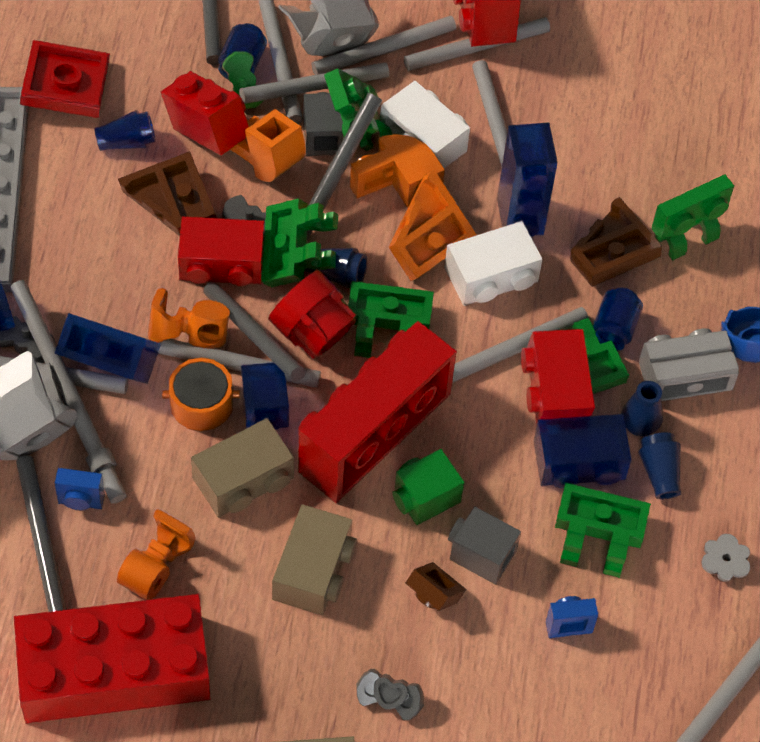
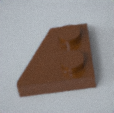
[118,151,217,236]
[570,197,662,287]

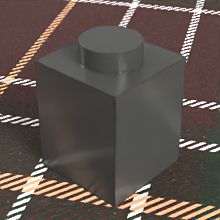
[303,92,344,156]
[448,506,521,585]

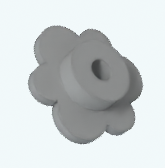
[701,534,750,582]

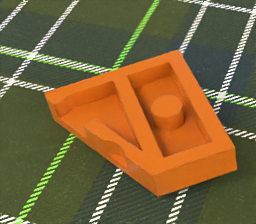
[389,170,477,281]

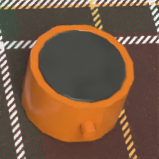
[162,357,240,431]

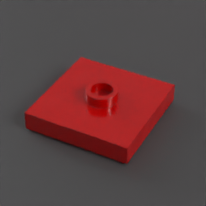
[20,40,110,118]

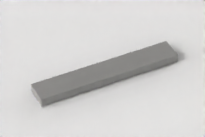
[0,87,29,292]

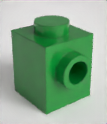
[392,449,464,525]

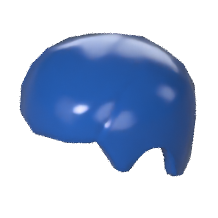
[721,306,760,363]

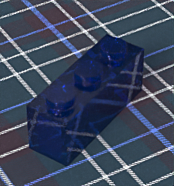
[497,122,558,237]

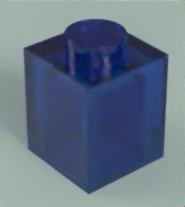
[241,363,289,430]

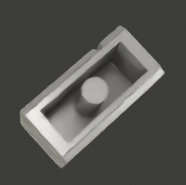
[639,328,739,401]

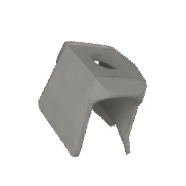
[278,0,379,56]
[0,351,77,460]

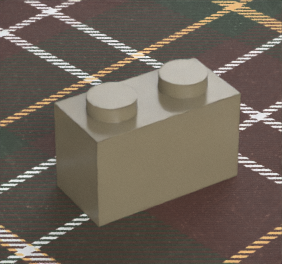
[191,418,294,518]
[272,504,357,615]

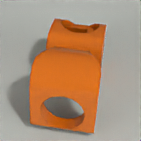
[148,288,230,349]
[117,509,196,600]

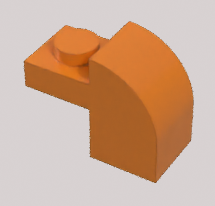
[230,109,306,182]
[350,134,445,208]

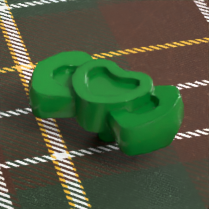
[222,51,264,109]

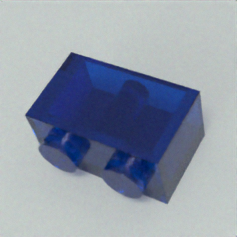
[55,313,161,384]
[534,414,632,488]

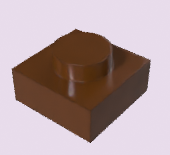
[405,562,467,611]

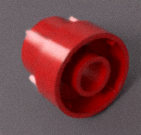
[268,270,356,359]

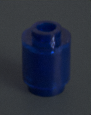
[218,23,267,80]
[593,288,643,351]

